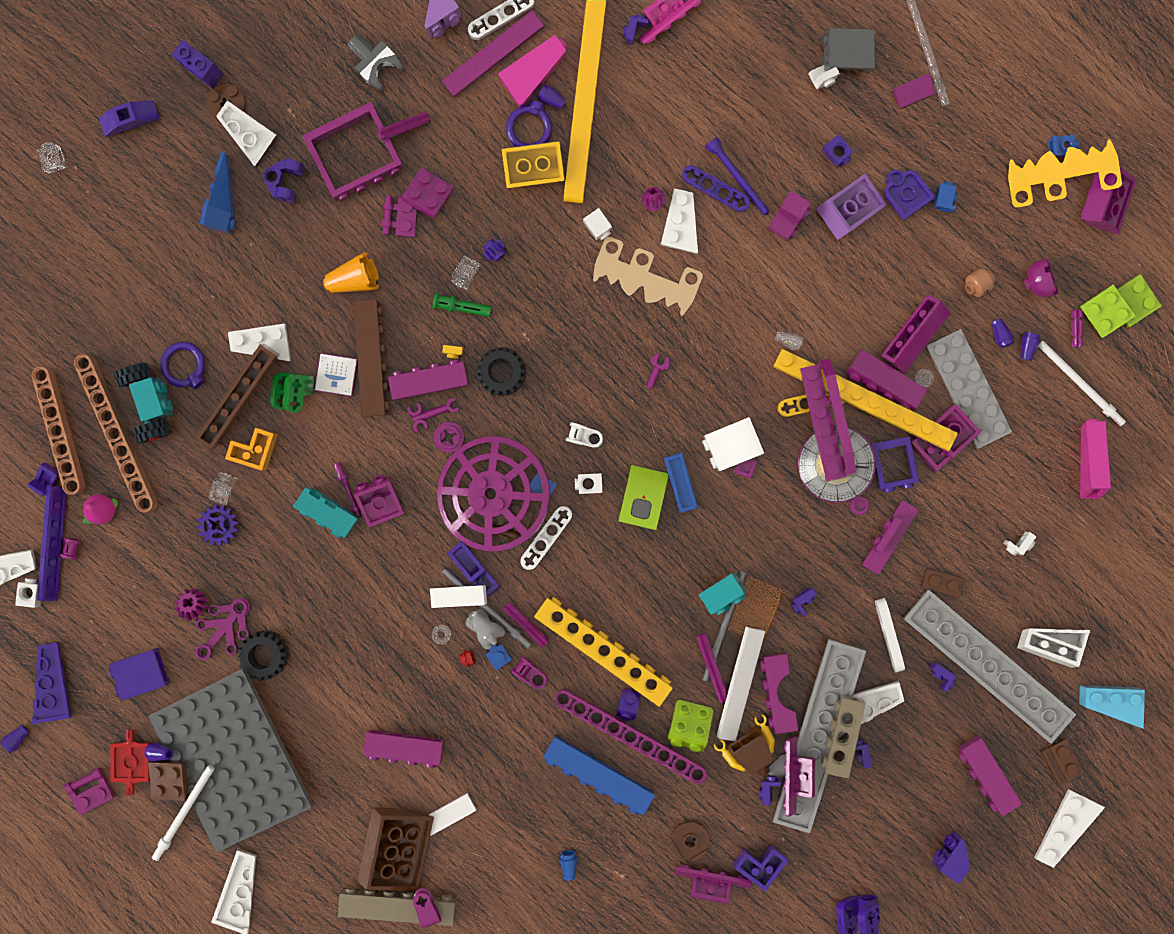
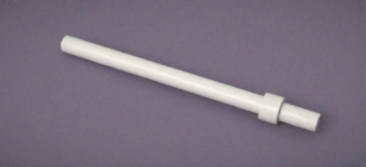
[1038,341,1126,426]
[152,765,214,861]

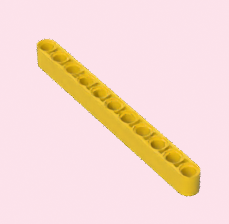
[564,0,606,204]

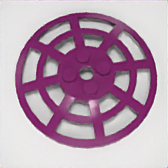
[437,436,550,551]

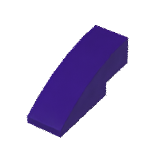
[447,541,501,599]

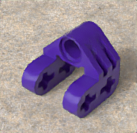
[263,158,305,204]
[836,895,880,934]

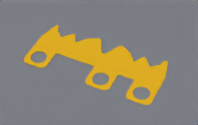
[1008,139,1122,207]

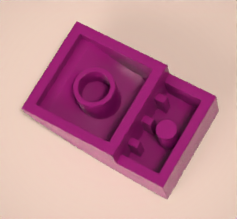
[911,403,981,472]

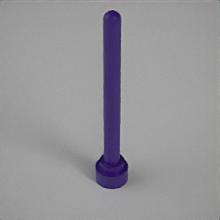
[705,137,769,215]

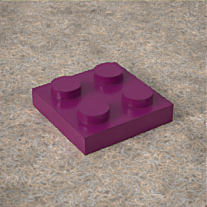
[401,168,454,219]

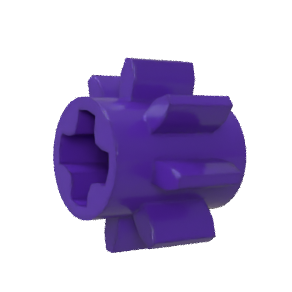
[483,238,506,262]

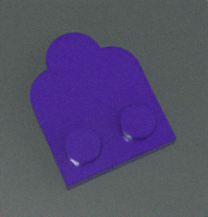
[884,170,935,221]

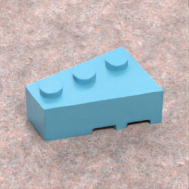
[1079,685,1145,729]

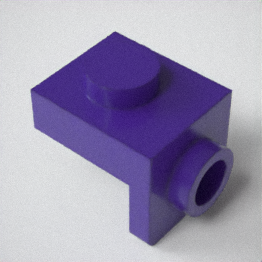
[623,15,649,45]
[28,462,59,496]
[616,688,641,721]
[759,776,783,805]

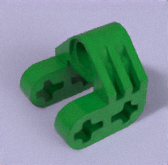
[270,372,315,413]

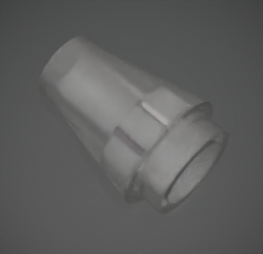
[774,330,804,352]

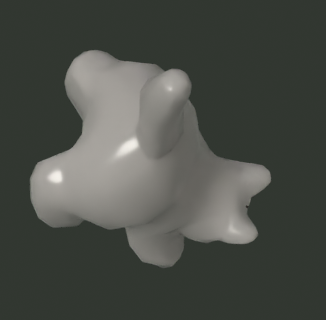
[466,609,505,649]

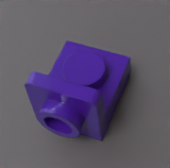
[791,586,817,617]
[929,661,956,692]
[855,739,872,768]

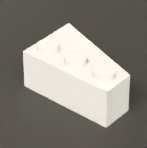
[1017,629,1090,668]

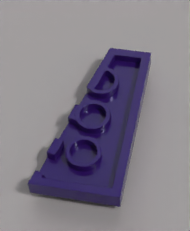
[32,642,72,724]

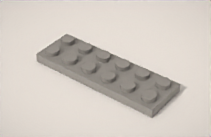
[925,329,1012,449]

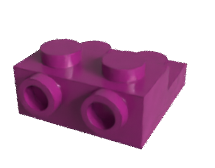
[354,475,404,527]

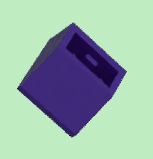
[933,831,970,884]

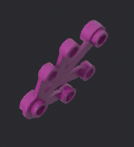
[195,598,250,660]

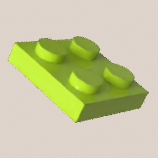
[1118,274,1161,328]
[1080,284,1136,338]

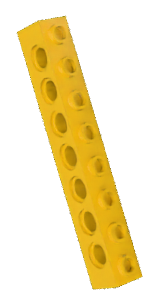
[534,597,673,707]

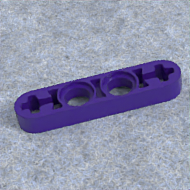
[682,165,749,212]

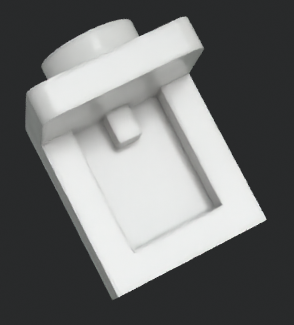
[809,65,840,90]
[1003,531,1036,556]

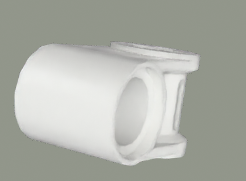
[565,422,604,448]

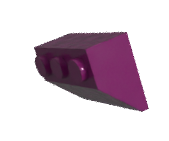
[1081,166,1137,234]

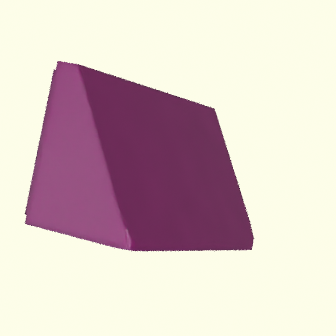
[892,73,935,109]

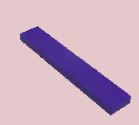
[37,486,66,601]

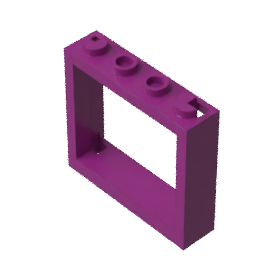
[302,102,404,201]

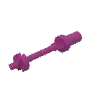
[333,462,361,517]

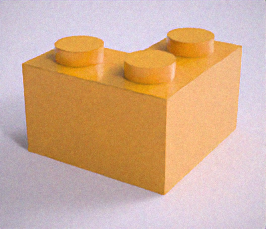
[225,428,278,471]

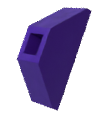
[99,100,160,137]

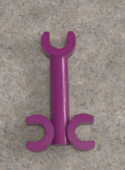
[407,398,460,432]

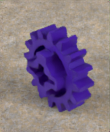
[196,504,240,546]

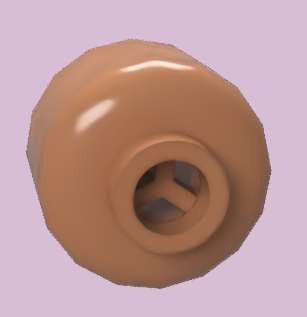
[965,268,995,297]

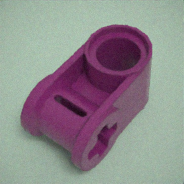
[511,656,548,689]
[413,887,441,929]

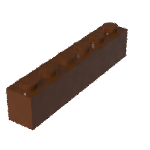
[353,300,390,417]
[195,343,280,450]

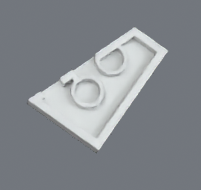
[216,100,276,166]
[661,188,698,254]

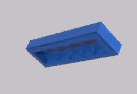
[664,453,698,513]

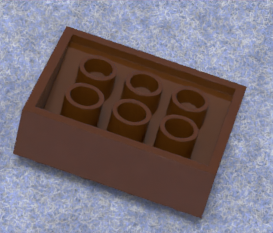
[358,807,434,890]

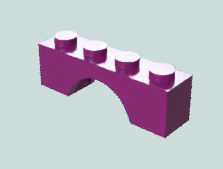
[760,652,798,734]

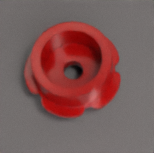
[460,649,475,668]

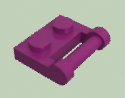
[64,767,115,815]

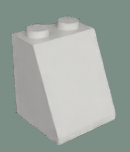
[702,417,764,471]

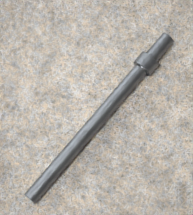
[442,567,532,649]
[702,571,747,682]

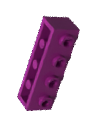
[881,294,951,374]
[846,349,927,411]
[388,359,469,401]
[363,730,444,768]
[958,735,1022,817]

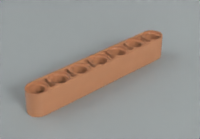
[32,367,86,495]

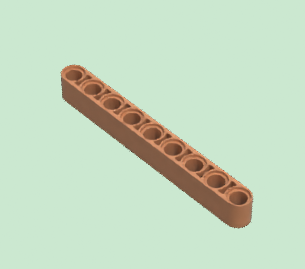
[74,354,158,512]

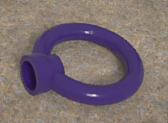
[506,100,552,147]
[160,342,205,390]

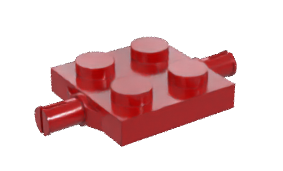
[110,729,151,796]

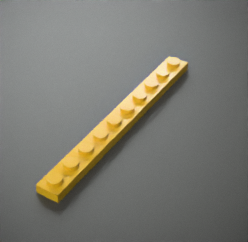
[774,349,958,452]

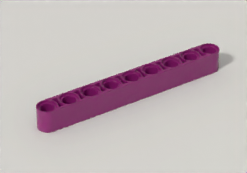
[555,688,707,784]

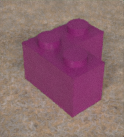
[767,191,811,241]

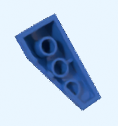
[200,151,236,234]

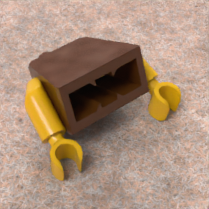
[714,714,775,776]

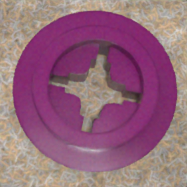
[434,422,464,453]

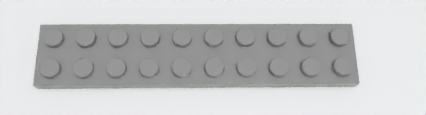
[903,589,1076,744]
[773,639,866,833]

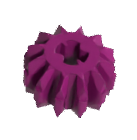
[174,588,208,621]

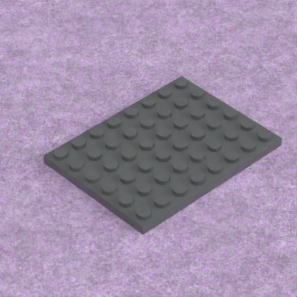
[148,668,314,853]

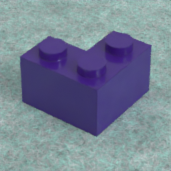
[733,844,788,891]

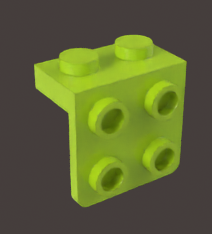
[666,700,713,752]

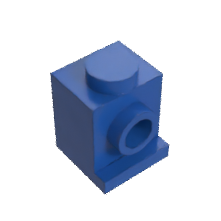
[1048,135,1080,158]
[932,181,958,213]

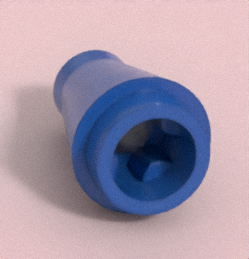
[559,850,578,881]

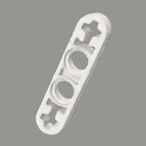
[468,0,535,40]
[521,506,572,570]
[875,598,905,673]

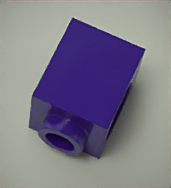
[822,134,853,167]

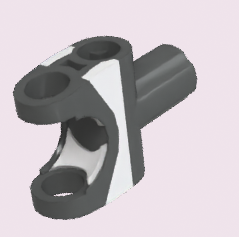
[347,34,404,92]

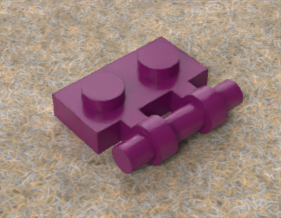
[381,196,418,238]

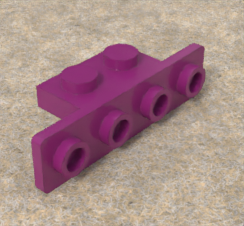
[862,500,918,574]
[783,736,815,817]
[674,865,752,904]

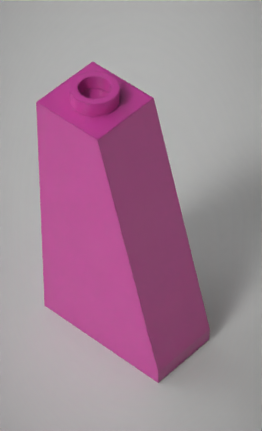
[498,35,567,107]
[1080,419,1111,499]

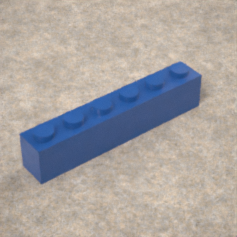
[543,735,655,815]

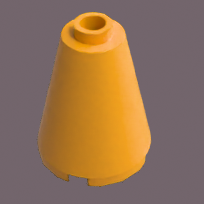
[323,252,379,293]

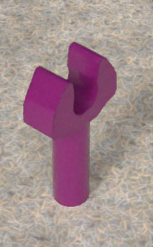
[646,353,669,389]

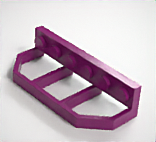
[800,359,856,482]

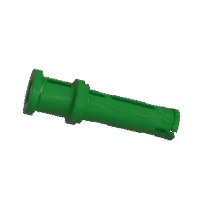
[432,292,492,318]

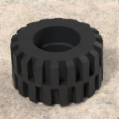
[477,347,526,396]
[237,630,289,681]

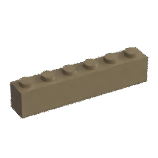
[338,887,456,926]

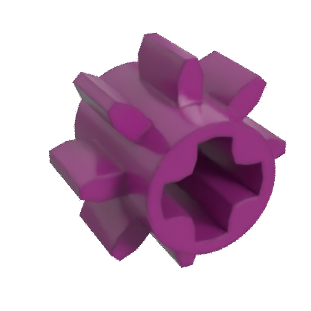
[641,187,666,211]

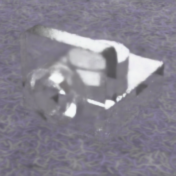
[451,255,481,290]
[208,472,237,506]

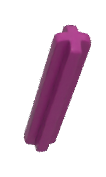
[377,112,430,140]
[503,602,549,647]

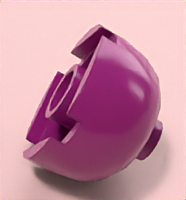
[1024,258,1059,298]

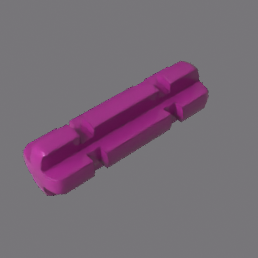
[1071,309,1083,347]

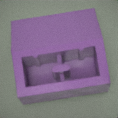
[424,0,462,39]

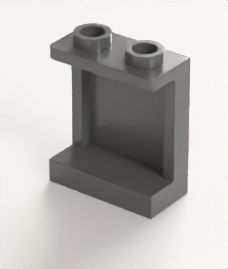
[821,28,875,73]

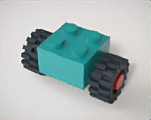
[113,362,174,444]

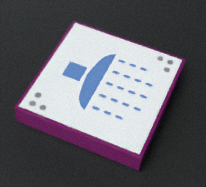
[314,353,358,397]

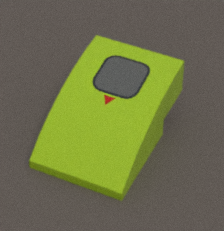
[618,465,668,530]

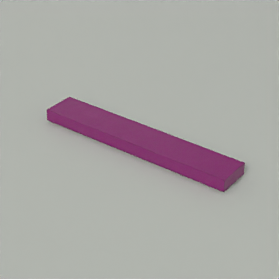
[442,10,544,97]

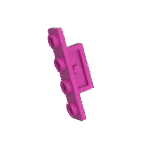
[638,0,702,44]

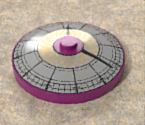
[798,426,876,503]

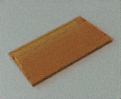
[728,576,784,644]

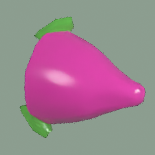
[83,494,118,525]

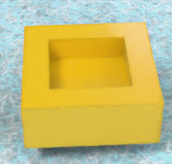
[442,345,464,359]

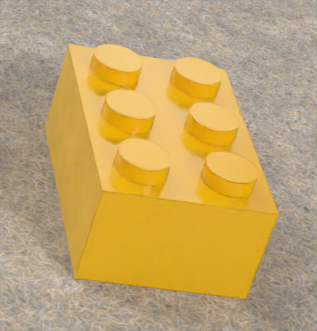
[502,141,564,188]

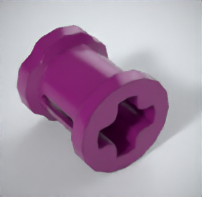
[60,537,82,560]

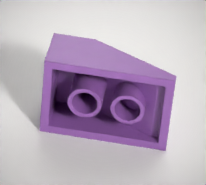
[816,174,887,240]

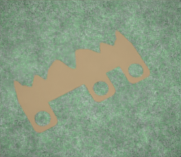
[593,237,703,316]

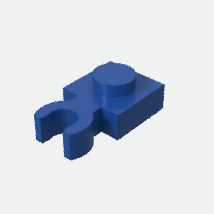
[485,643,512,670]

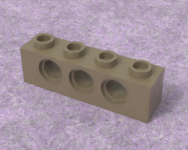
[822,694,866,779]

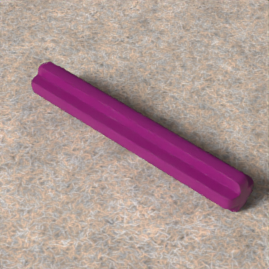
[697,633,727,703]

